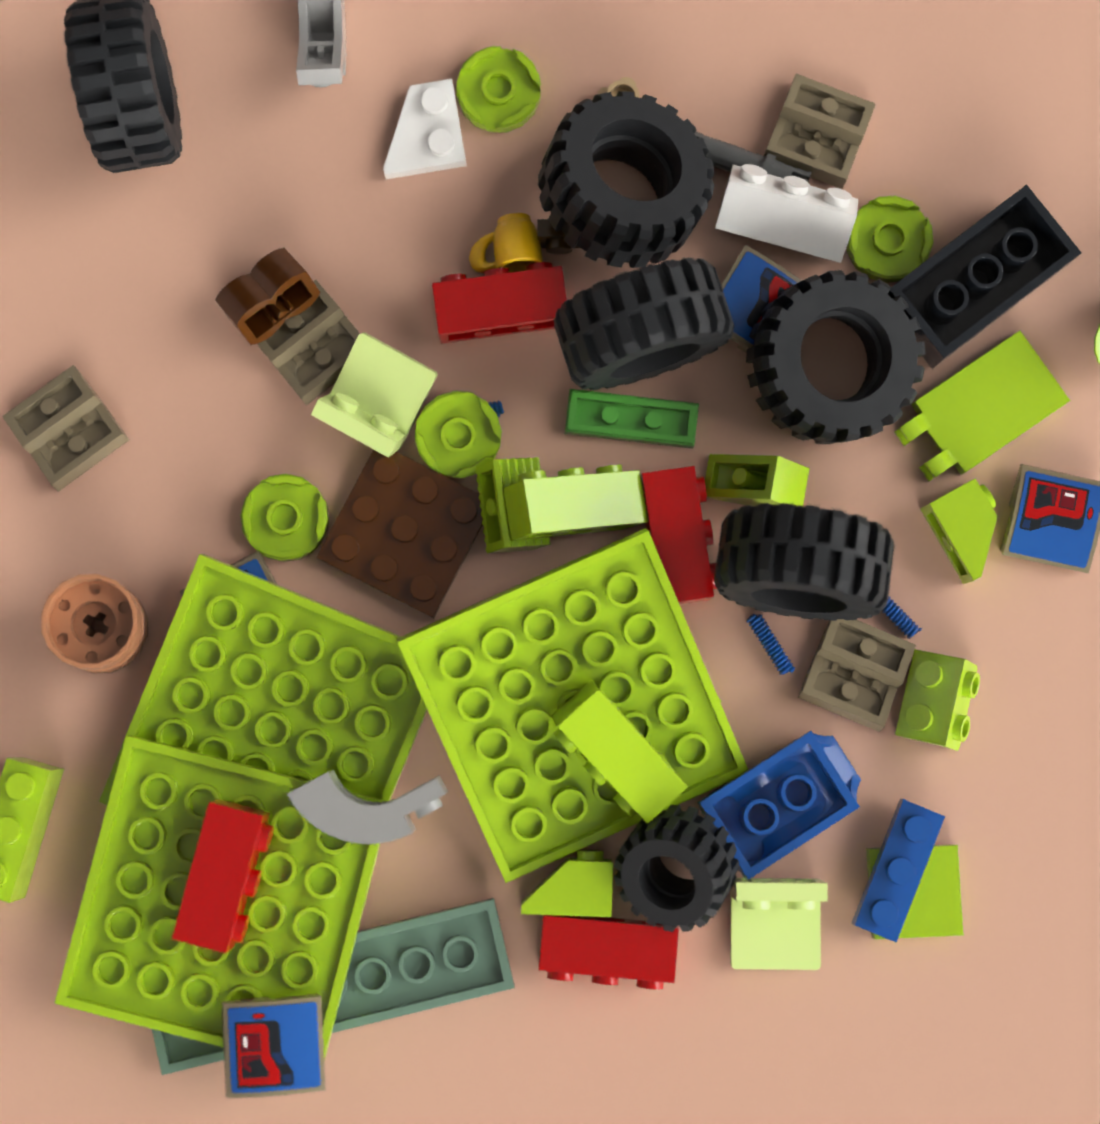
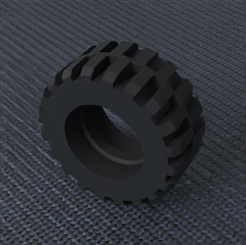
[64,0,182,173]
[538,91,715,268]
[554,258,735,390]
[746,270,925,444]
[714,503,894,621]

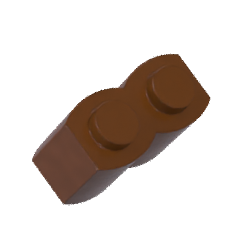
[215,248,321,345]

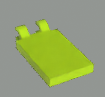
[894,330,1070,481]

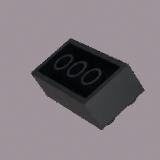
[888,185,1082,369]

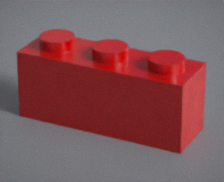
[432,262,567,344]
[641,466,717,604]
[172,799,274,953]
[539,915,679,990]

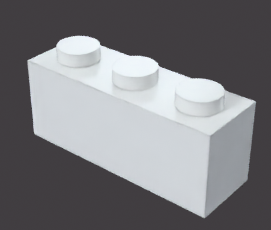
[715,164,858,263]

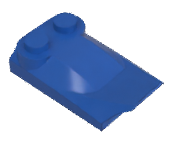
[697,731,861,880]

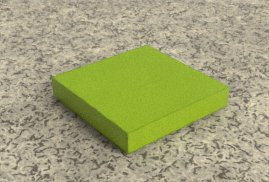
[866,844,964,940]

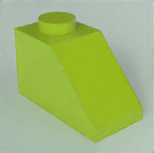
[705,454,810,506]
[920,478,998,584]
[521,850,613,917]

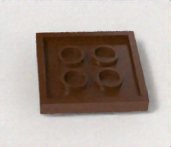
[316,449,483,619]

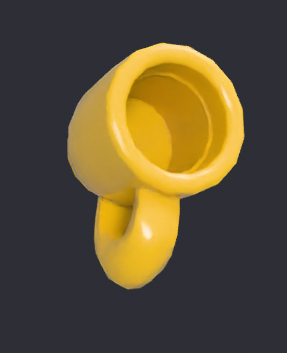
[469,213,543,273]

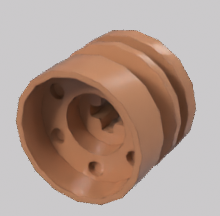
[41,574,148,674]

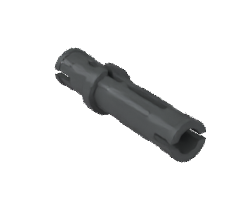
[695,132,812,182]

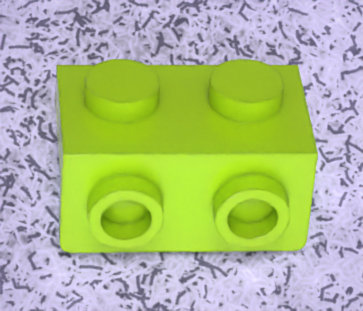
[895,649,980,751]

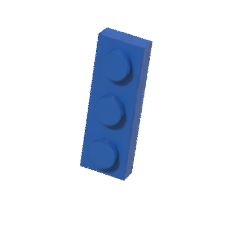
[851,799,945,942]

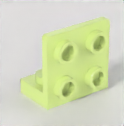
[311,332,437,457]
[730,878,828,970]

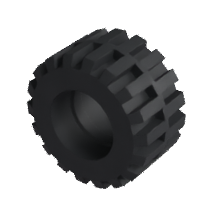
[614,805,739,932]

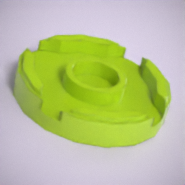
[457,46,540,133]
[847,196,934,283]
[415,390,502,478]
[240,474,330,562]

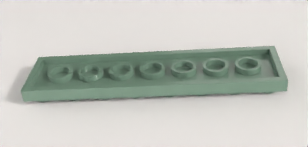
[152,898,515,1075]

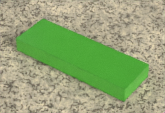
[565,389,699,449]

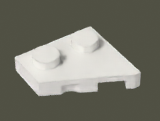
[383,79,467,179]

